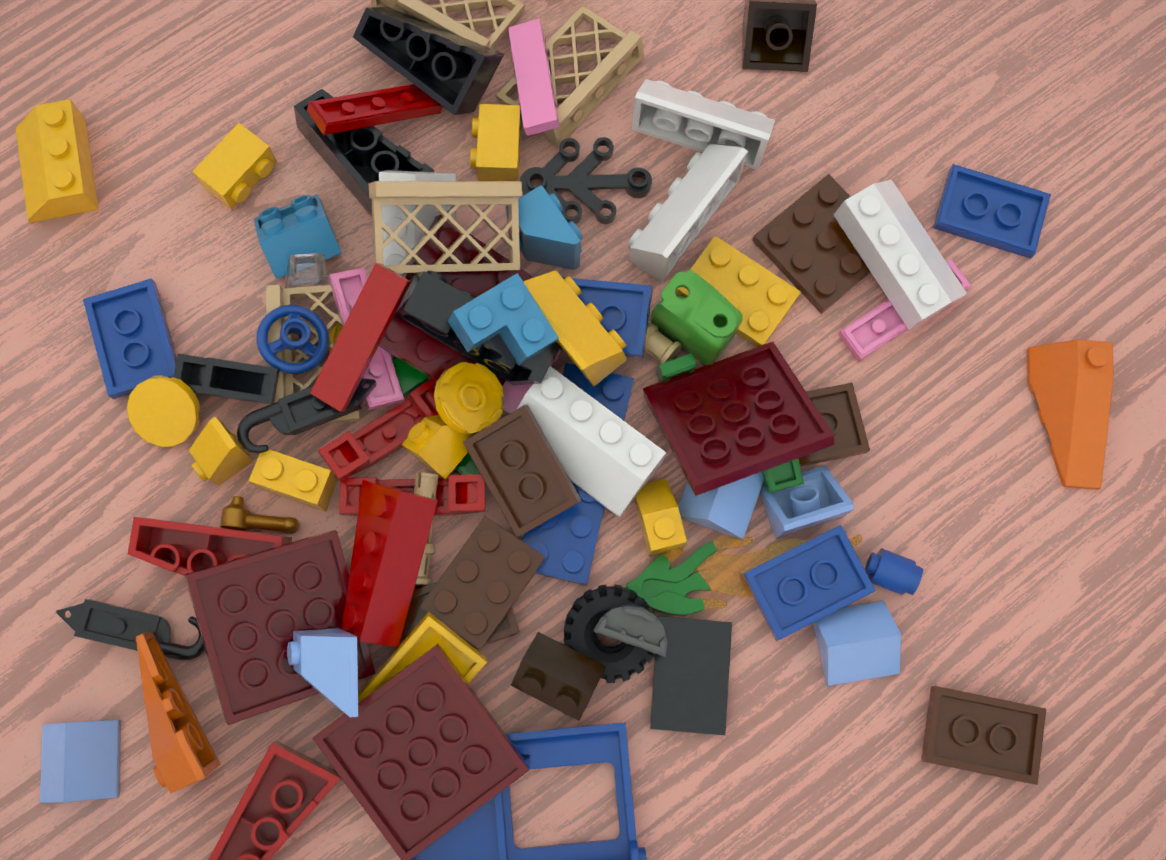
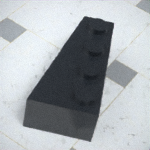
[353,7,504,115]
[294,89,434,217]
[395,270,560,385]

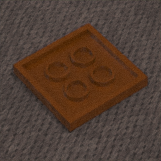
[752,174,871,314]

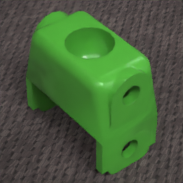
[651,269,743,365]

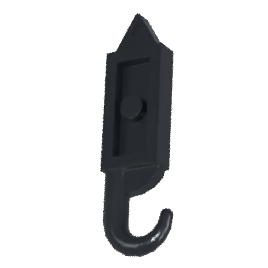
[237,378,377,454]
[56,599,205,660]

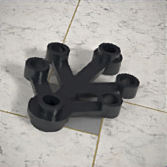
[520,137,652,224]

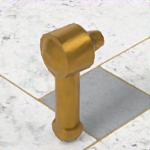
[220,496,299,533]

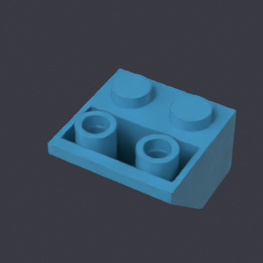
[506,185,583,270]
[254,194,342,279]

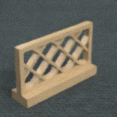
[371,0,525,49]
[496,5,644,148]
[369,181,522,273]
[265,284,361,425]

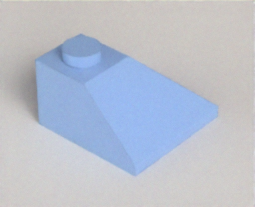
[287,628,358,718]

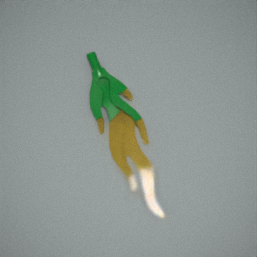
[622,534,863,616]

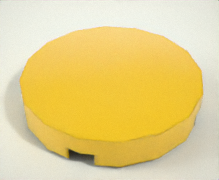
[434,362,504,435]
[127,375,201,447]

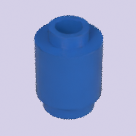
[865,548,923,595]

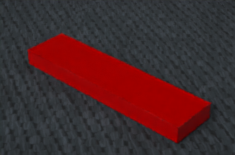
[307,84,443,135]
[310,263,411,412]

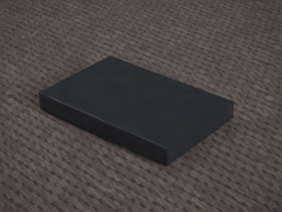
[650,616,732,736]

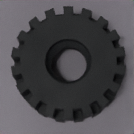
[564,584,654,683]

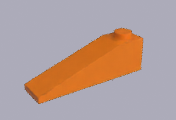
[1027,339,1114,490]
[136,631,220,793]

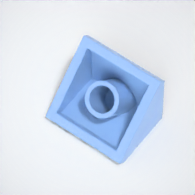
[760,465,854,539]
[678,472,764,540]
[813,601,901,686]
[40,720,120,803]

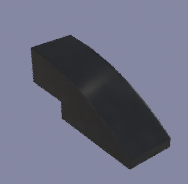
[174,354,280,404]

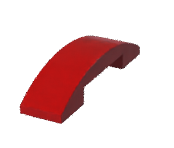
[318,379,439,481]
[339,474,486,516]

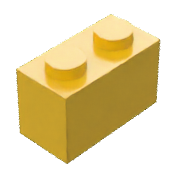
[470,104,521,181]
[192,123,277,210]
[248,449,338,512]

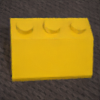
[16,99,99,223]
[523,270,627,387]

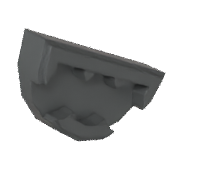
[593,604,668,657]

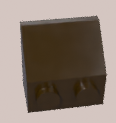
[742,0,817,72]
[511,632,606,721]

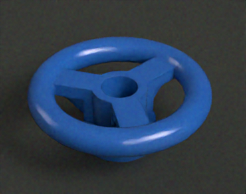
[256,305,330,374]

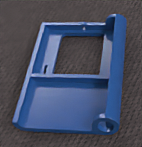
[411,722,647,860]

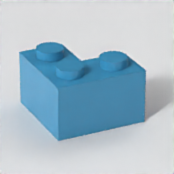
[447,273,559,365]

